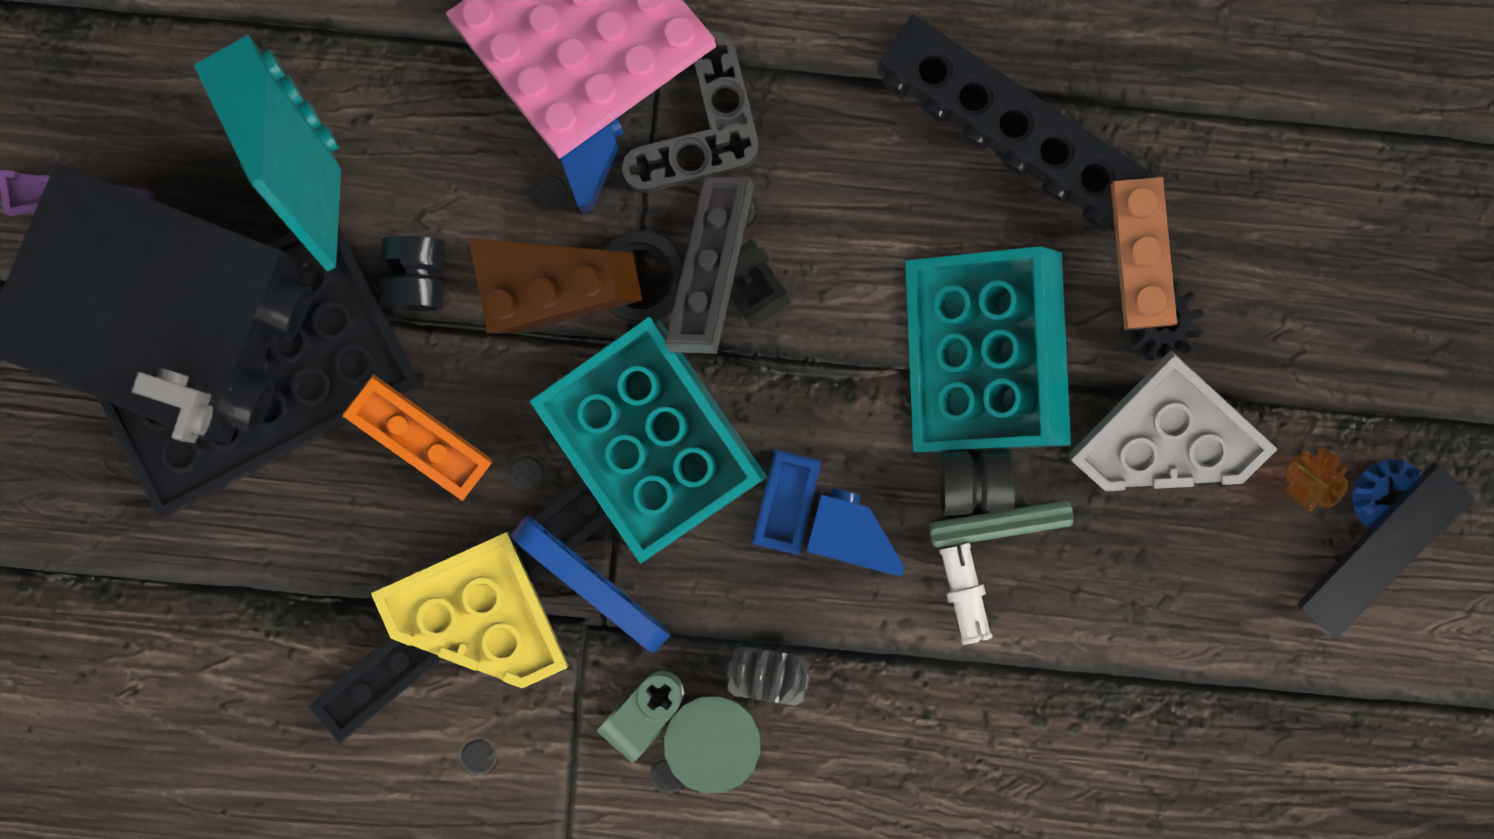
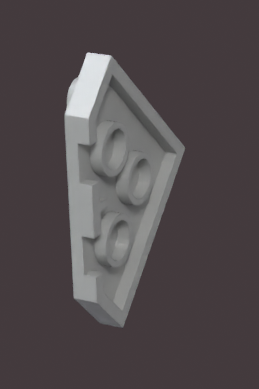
[1068,350,1278,491]

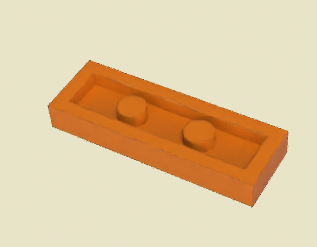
[343,374,492,501]

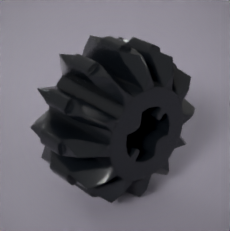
[1120,281,1204,362]

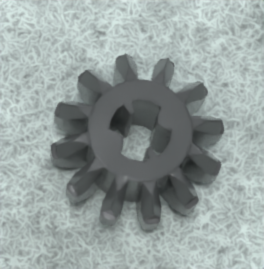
[727,647,810,706]

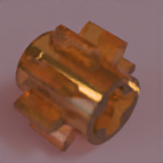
[1285,448,1348,512]

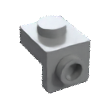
[132,367,213,443]

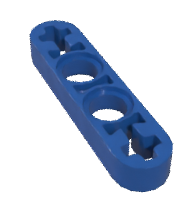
[510,515,671,654]

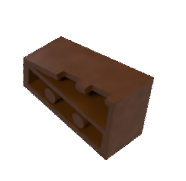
[468,238,642,333]

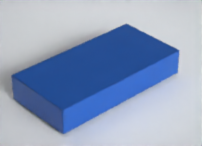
[752,450,822,555]

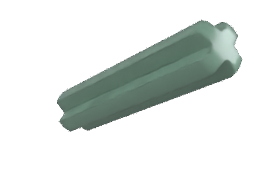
[929,501,1073,548]

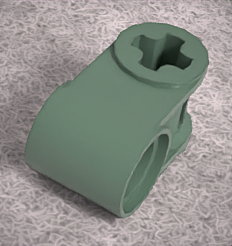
[597,670,685,764]

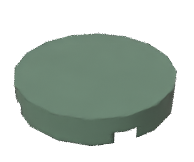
[664,695,761,794]

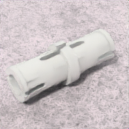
[939,543,993,645]

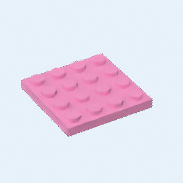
[446,0,716,159]

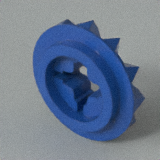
[1352,459,1422,529]

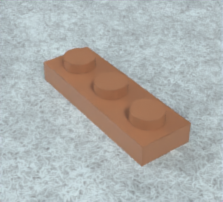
[1110,177,1177,330]

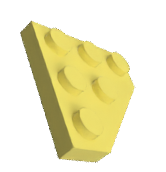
[371,532,569,688]

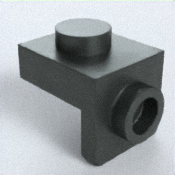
[730,240,792,328]

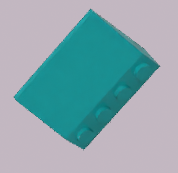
[194,35,341,272]
[905,246,1071,452]
[529,317,767,564]

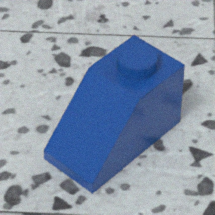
[560,118,624,215]
[806,488,905,577]

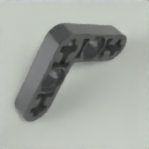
[622,31,759,193]

